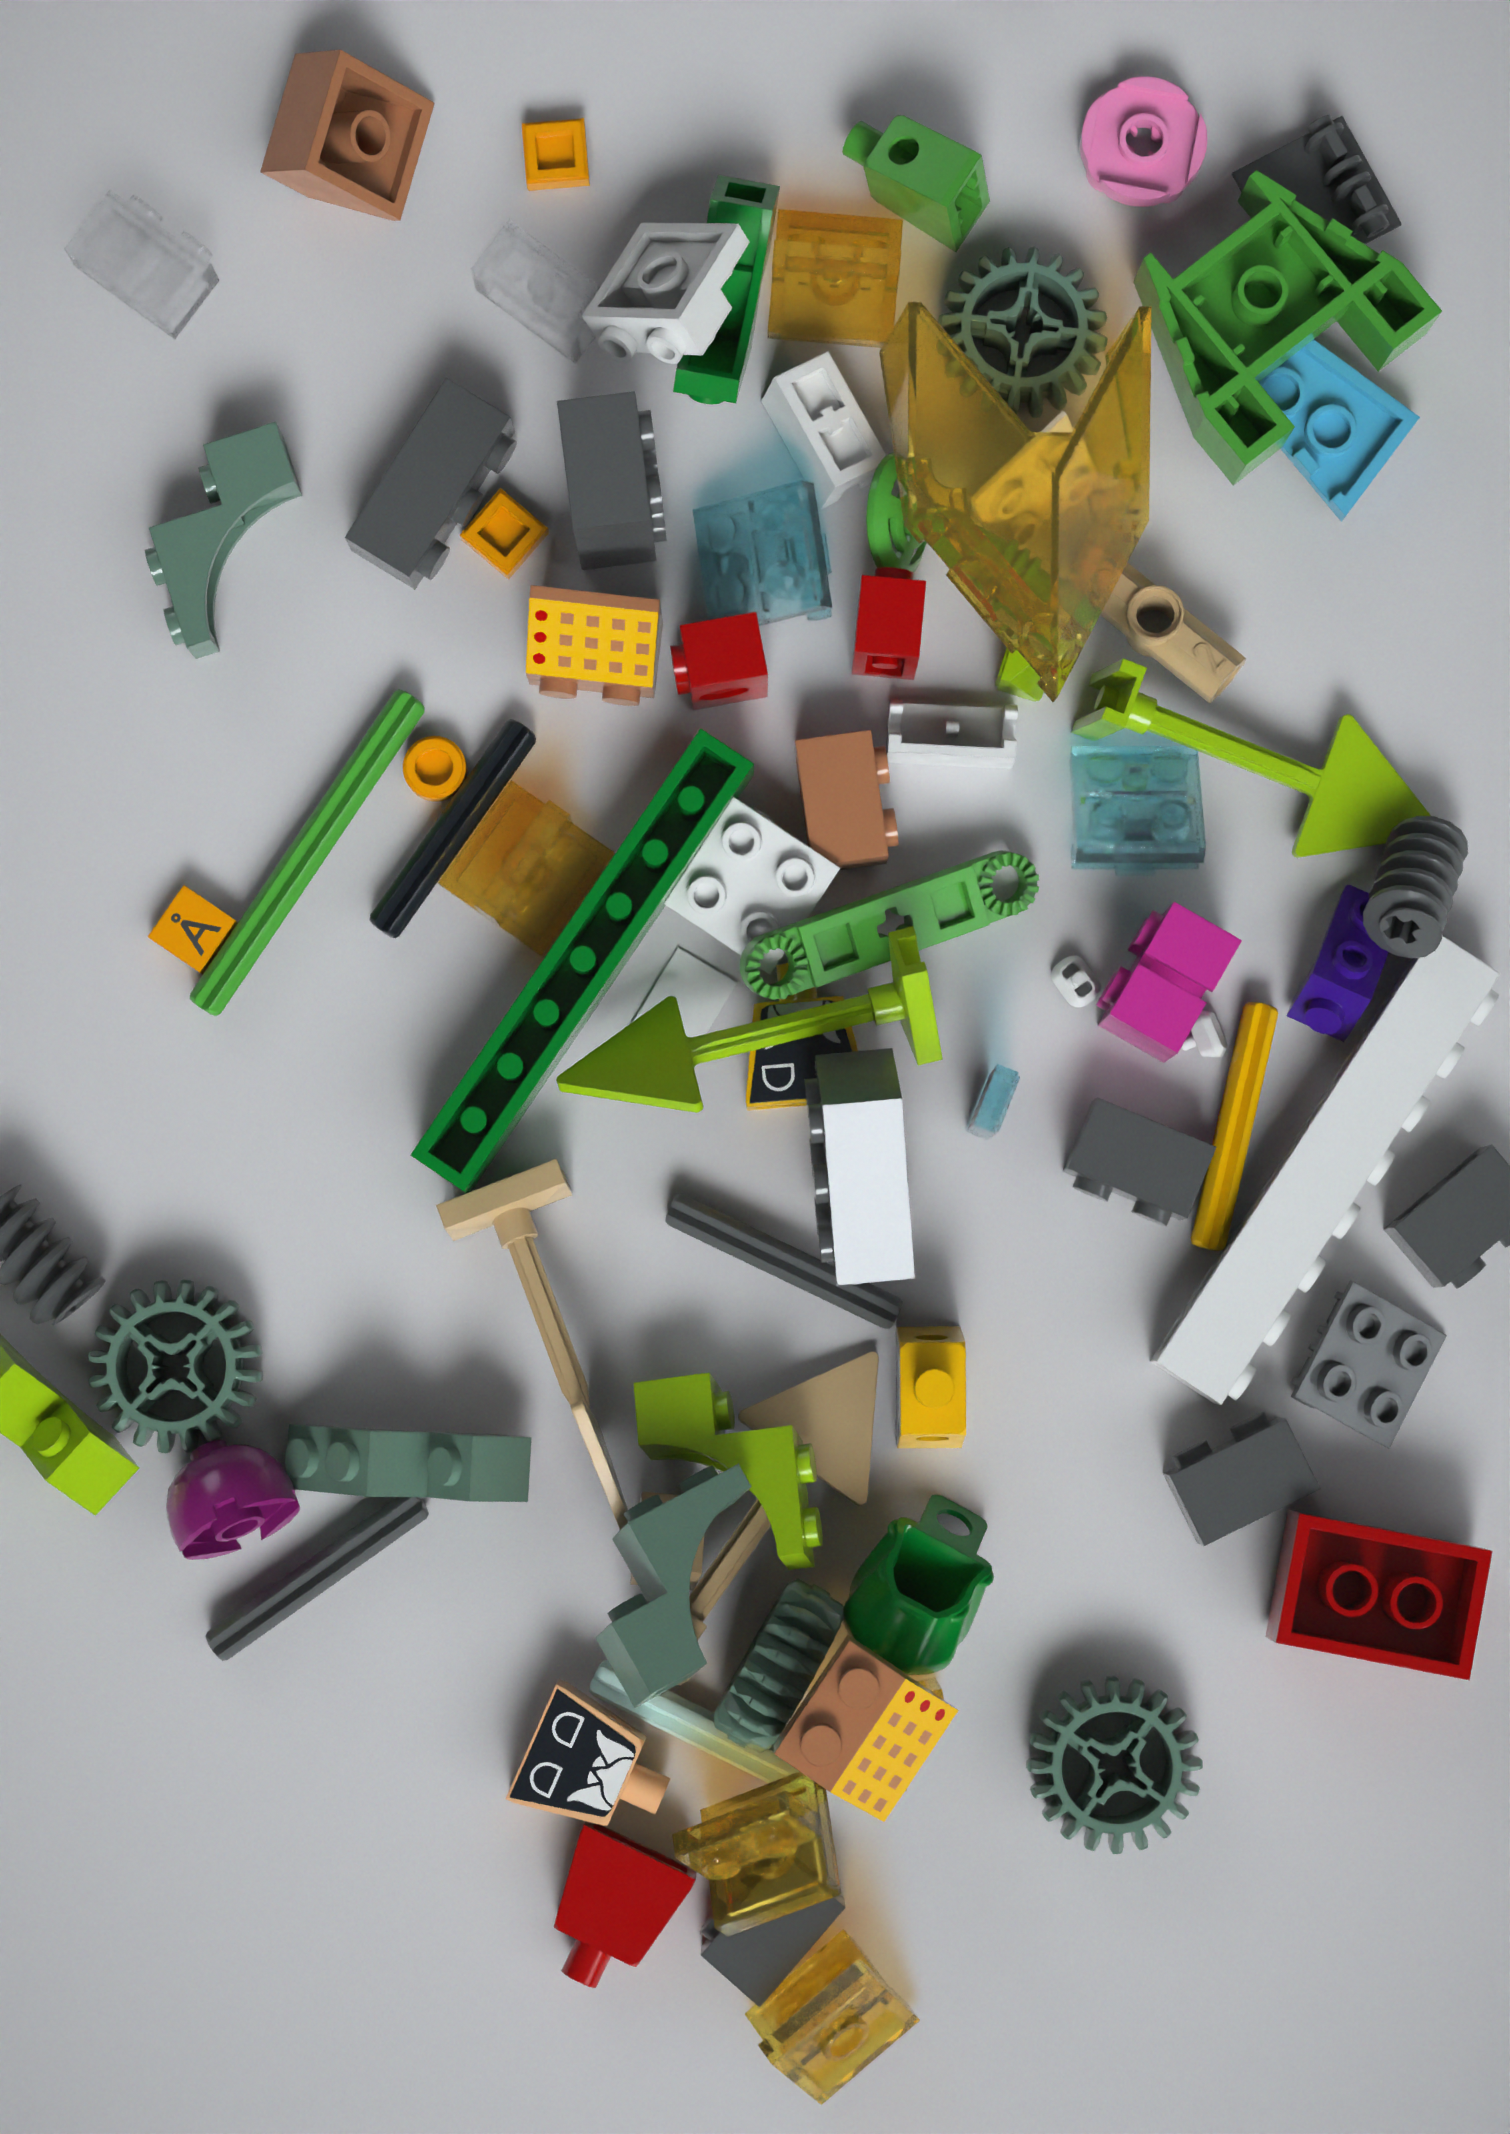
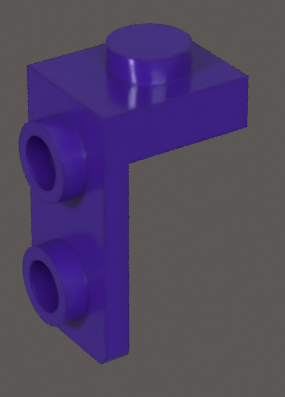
[1286,885,1389,1042]

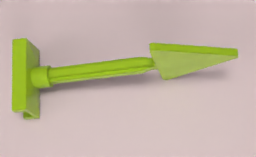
[1071,658,1431,858]
[556,926,943,1113]

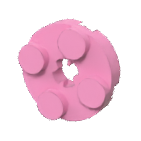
[1080,77,1207,207]

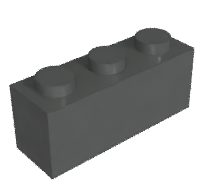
[345,378,517,590]

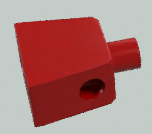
[554,1821,697,1988]

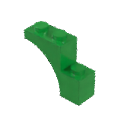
[673,175,780,405]

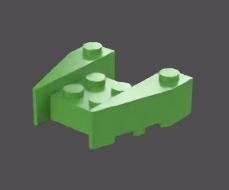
[1134,170,1442,486]

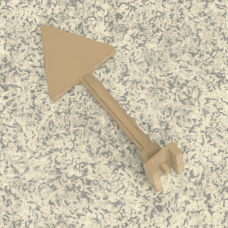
[436,1159,628,1530]
[678,1352,879,1686]

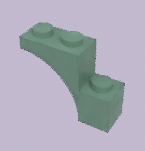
[145,422,302,659]
[285,1424,532,1502]
[596,1464,752,1708]

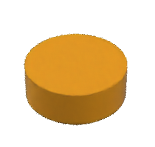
[403,736,468,802]

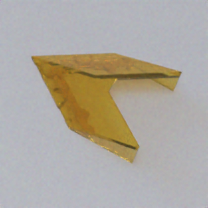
[879,302,1152,702]

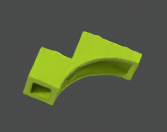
[0,1333,139,1516]
[634,1372,823,1570]

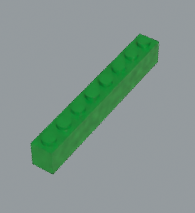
[410,728,754,1193]

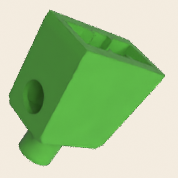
[842,115,990,252]

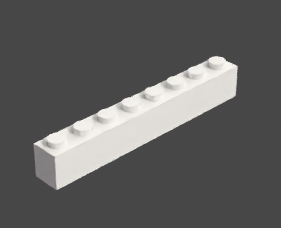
[1150,936,1501,1405]

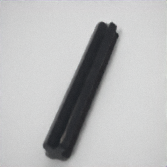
[369,719,536,938]

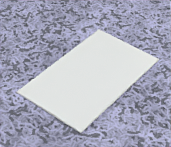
[633,947,737,1037]

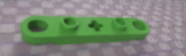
[740,850,1039,1000]

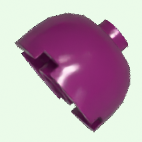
[166,1440,300,1560]

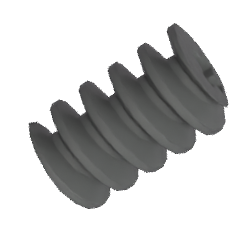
[1363,816,1468,958]
[0,1184,106,1325]

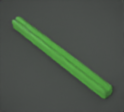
[190,689,425,1016]

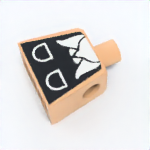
[506,1679,671,1826]

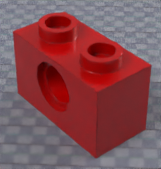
[851,567,926,680]
[670,612,768,710]

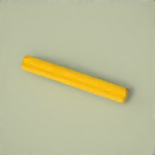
[1191,1002,1278,1251]

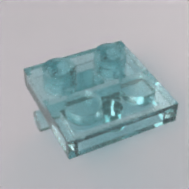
[692,480,832,626]
[1069,746,1206,876]

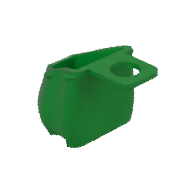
[843,1495,994,1675]

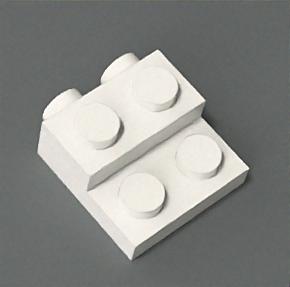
[582,223,750,364]

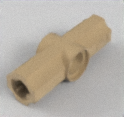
[1064,540,1246,703]

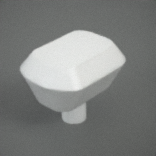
[1051,956,1101,1007]
[1182,1010,1228,1057]

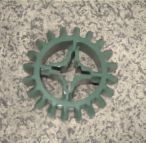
[937,246,1108,419]
[88,1280,263,1453]
[714,1578,844,1753]
[1026,1675,1203,1854]

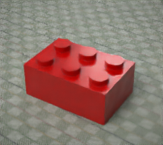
[1265,1510,1493,1681]

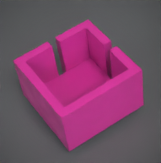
[1096,902,1242,1063]

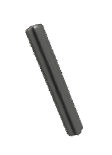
[665,1194,903,1329]
[205,1497,429,1661]

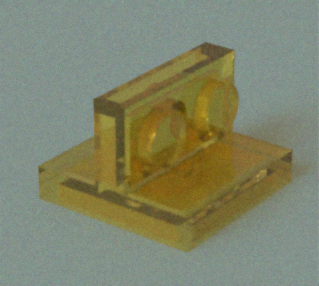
[768,209,903,349]
[438,780,615,958]
[672,1771,841,1937]
[745,1929,920,2105]

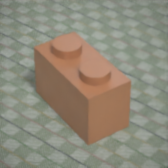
[794,730,899,870]

